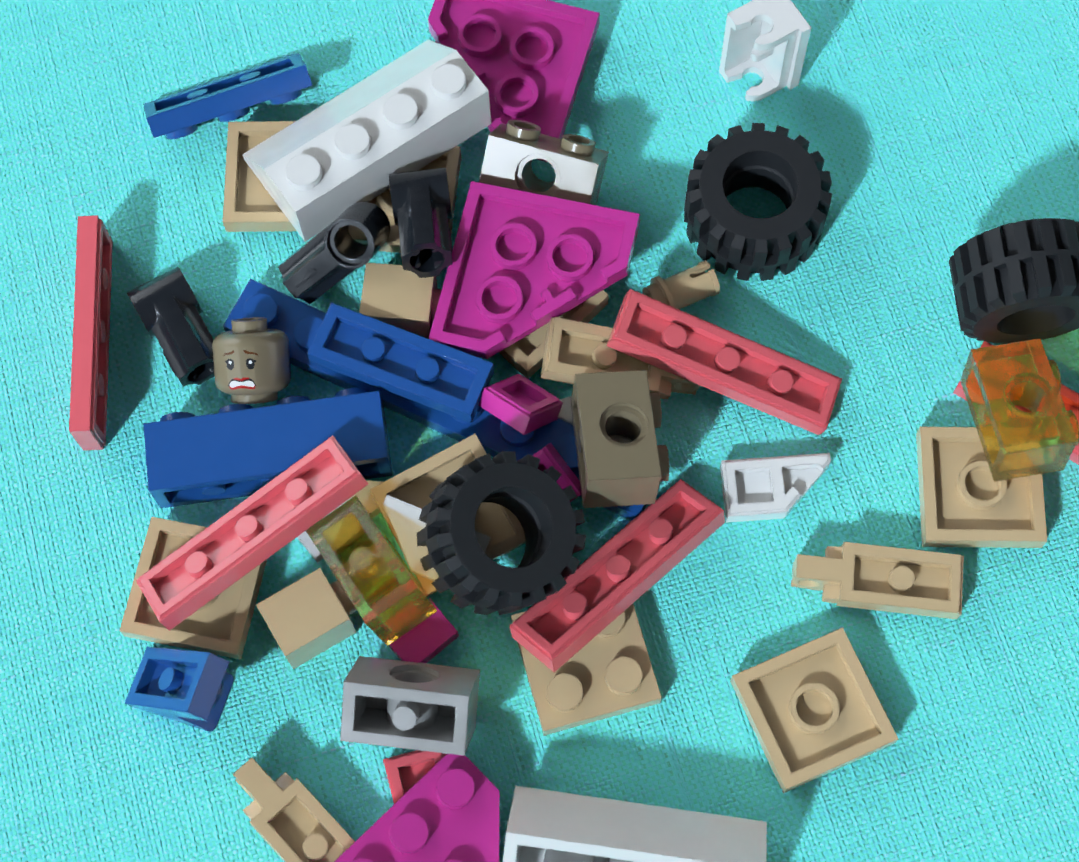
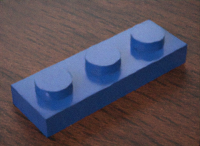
[143,53,312,140]
[307,303,494,423]

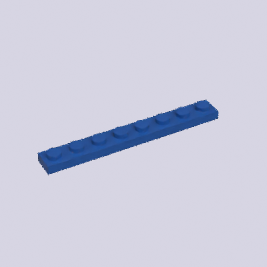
[223,279,647,521]

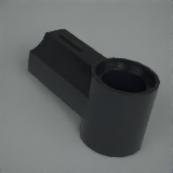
[389,168,453,278]
[278,202,391,305]
[127,267,215,386]

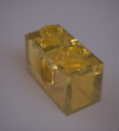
[960,338,1079,482]
[306,496,437,646]

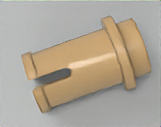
[643,260,720,309]

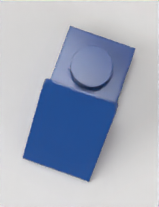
[125,647,234,731]

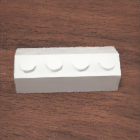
[242,40,491,242]
[503,786,767,862]

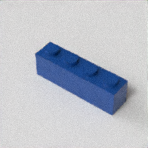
[143,387,393,508]

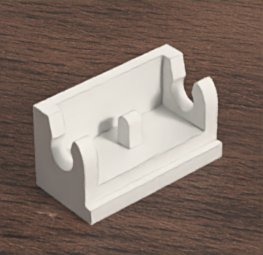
[719,0,811,101]

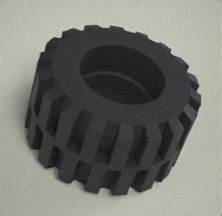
[684,123,832,281]
[949,218,1079,344]
[417,451,586,615]

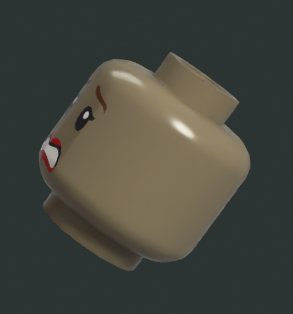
[212,317,291,404]

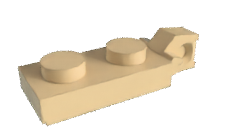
[541,317,700,399]
[791,542,964,620]
[233,757,355,862]

